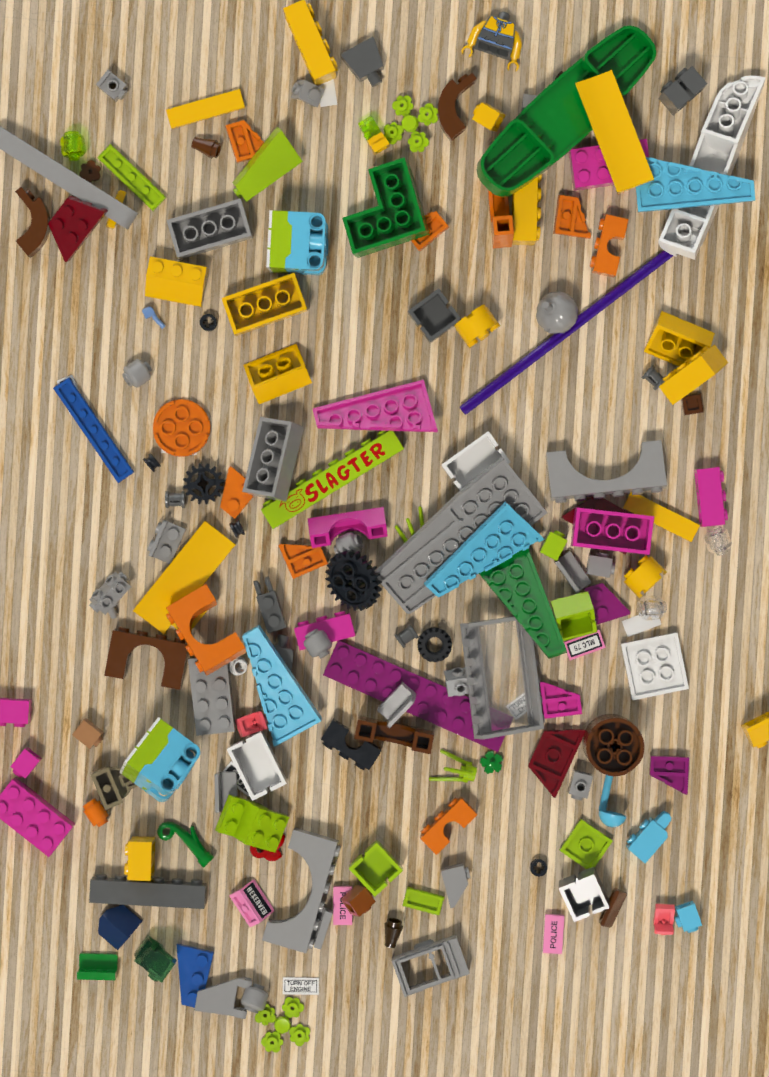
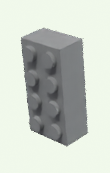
[166,198,253,260]
[242,417,304,502]
[188,657,236,736]

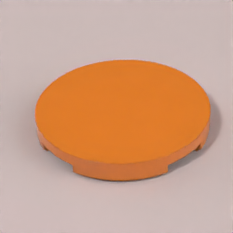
[153,399,211,457]

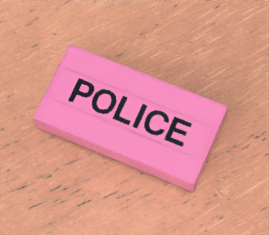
[333,886,353,925]
[543,914,564,954]

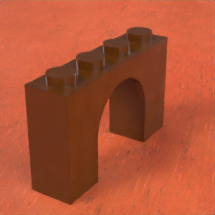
[104,627,188,690]
[354,716,434,754]

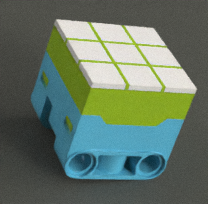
[266,210,328,275]
[120,717,200,802]

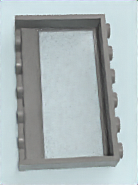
[460,616,545,739]

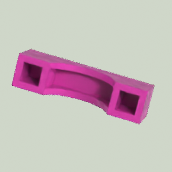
[307,507,388,548]

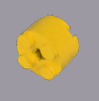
[454,304,501,348]
[624,555,667,599]

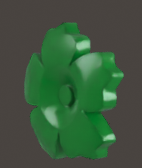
[480,751,503,774]

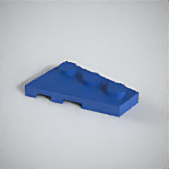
[176,943,214,1008]

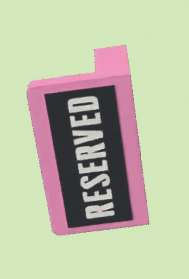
[229,880,274,927]

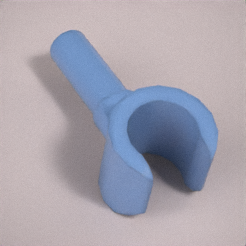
[142,306,165,329]

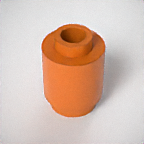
[82,798,109,827]

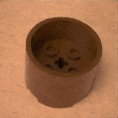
[582,714,645,776]

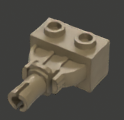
[90,765,137,810]

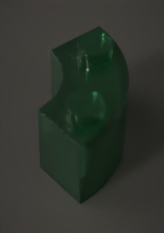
[134,934,177,983]

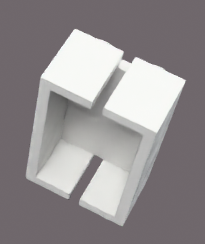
[441,431,511,491]
[227,731,288,801]

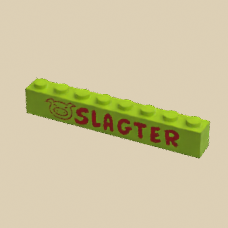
[261,431,404,529]

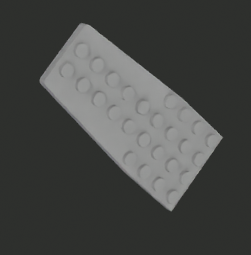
[375,457,547,614]

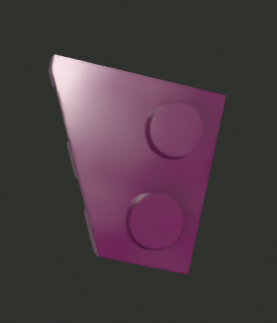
[584,583,631,625]
[649,755,689,795]

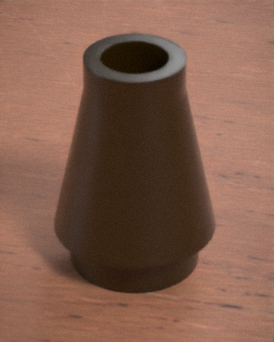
[384,918,403,948]

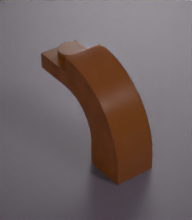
[438,73,477,142]
[15,187,50,258]

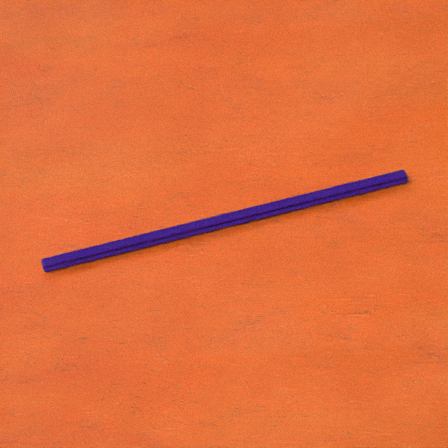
[460,251,673,415]

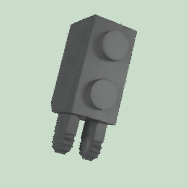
[253,576,287,633]

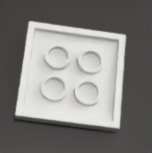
[620,632,689,700]

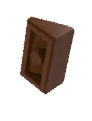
[599,888,627,928]

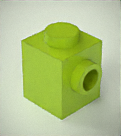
[539,530,568,561]

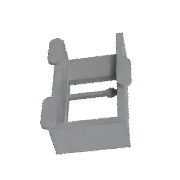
[392,935,470,997]

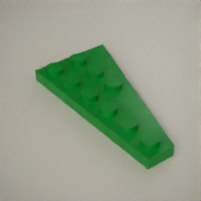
[479,549,567,659]

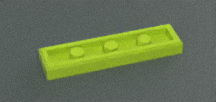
[97,144,166,212]

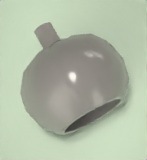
[536,291,578,334]

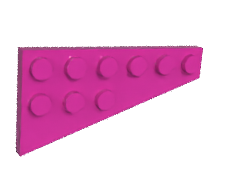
[312,380,438,432]

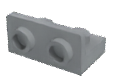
[147,520,186,564]

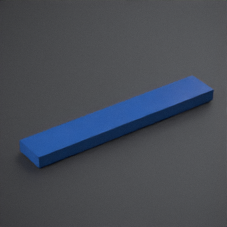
[53,378,134,483]

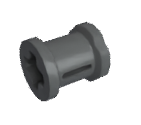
[641,365,665,390]
[165,491,186,508]
[394,624,419,648]

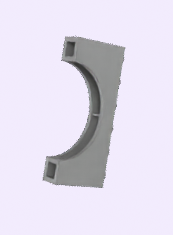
[545,440,667,503]
[262,827,341,953]

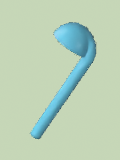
[599,746,627,827]

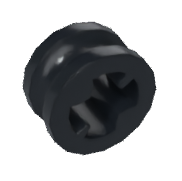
[200,314,217,332]
[143,453,161,472]
[229,519,245,538]
[530,859,548,877]

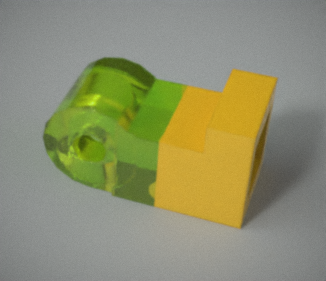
[358,116,390,155]

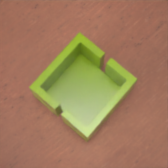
[551,591,597,641]
[349,840,403,897]

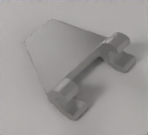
[194,977,252,1019]

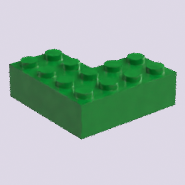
[342,157,430,258]

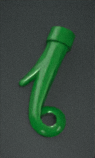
[157,821,214,868]

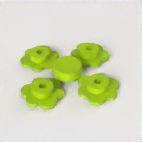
[383,95,438,153]
[255,997,310,1053]

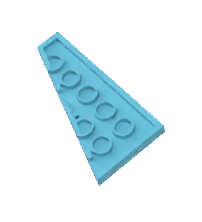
[636,157,755,213]
[424,502,545,598]
[242,625,322,747]

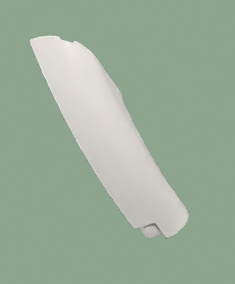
[658,76,766,260]

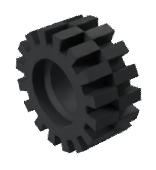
[417,627,452,662]

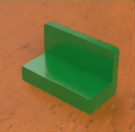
[77,953,118,981]

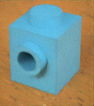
[674,901,702,933]

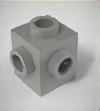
[444,667,469,697]

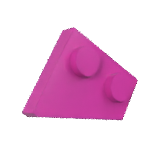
[540,681,582,719]

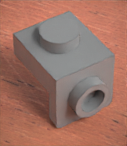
[291,80,325,107]

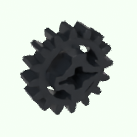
[183,463,225,504]

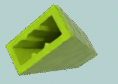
[232,127,303,202]

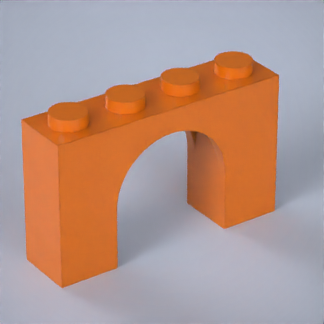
[488,190,514,248]
[166,584,246,676]

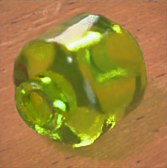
[60,131,86,161]

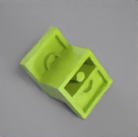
[215,794,290,853]

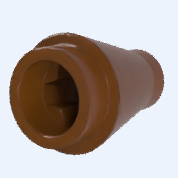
[191,137,221,159]

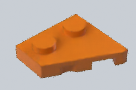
[225,120,264,163]
[553,195,591,239]

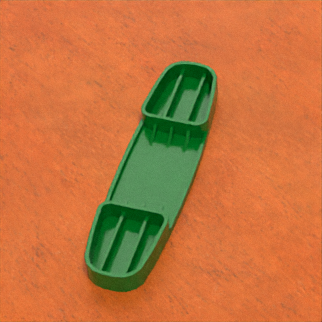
[476,26,656,197]

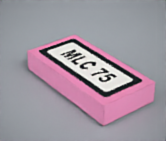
[564,629,606,660]

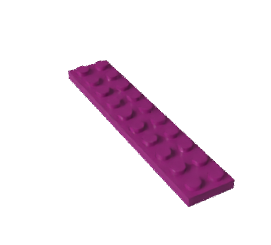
[323,640,513,752]

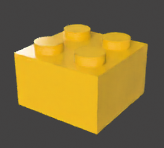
[124,836,156,881]

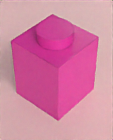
[10,747,42,778]

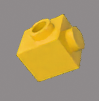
[472,102,506,132]

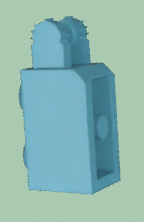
[626,811,672,863]

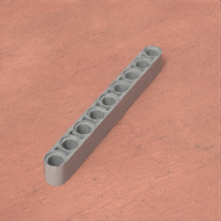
[0,126,138,230]

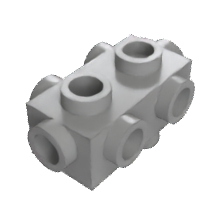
[89,571,131,619]

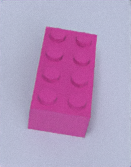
[568,139,649,191]
[570,507,654,555]
[0,777,75,857]

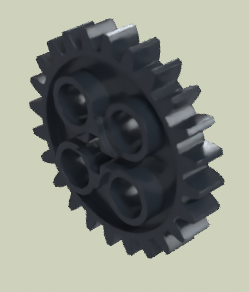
[325,550,382,611]

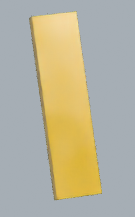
[166,89,245,129]
[623,492,700,542]

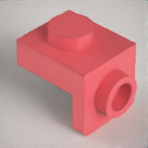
[234,711,267,737]
[653,904,675,935]

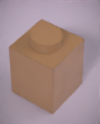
[72,718,104,749]

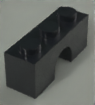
[321,718,382,770]

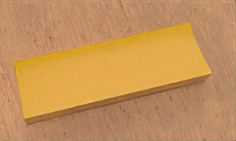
[575,70,654,194]
[133,521,236,634]

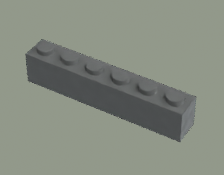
[89,874,207,909]

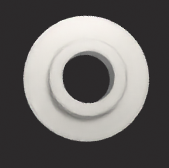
[228,657,247,676]

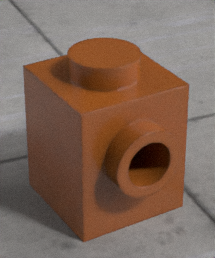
[340,885,376,917]

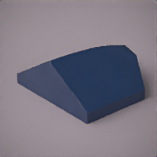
[98,905,143,950]

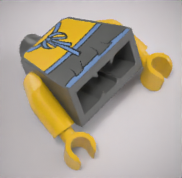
[461,12,522,72]

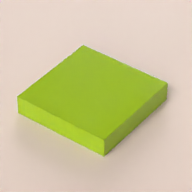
[559,819,613,869]

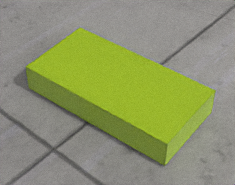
[402,886,444,915]

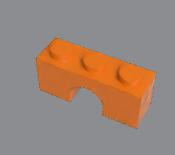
[590,214,629,278]
[420,797,478,855]

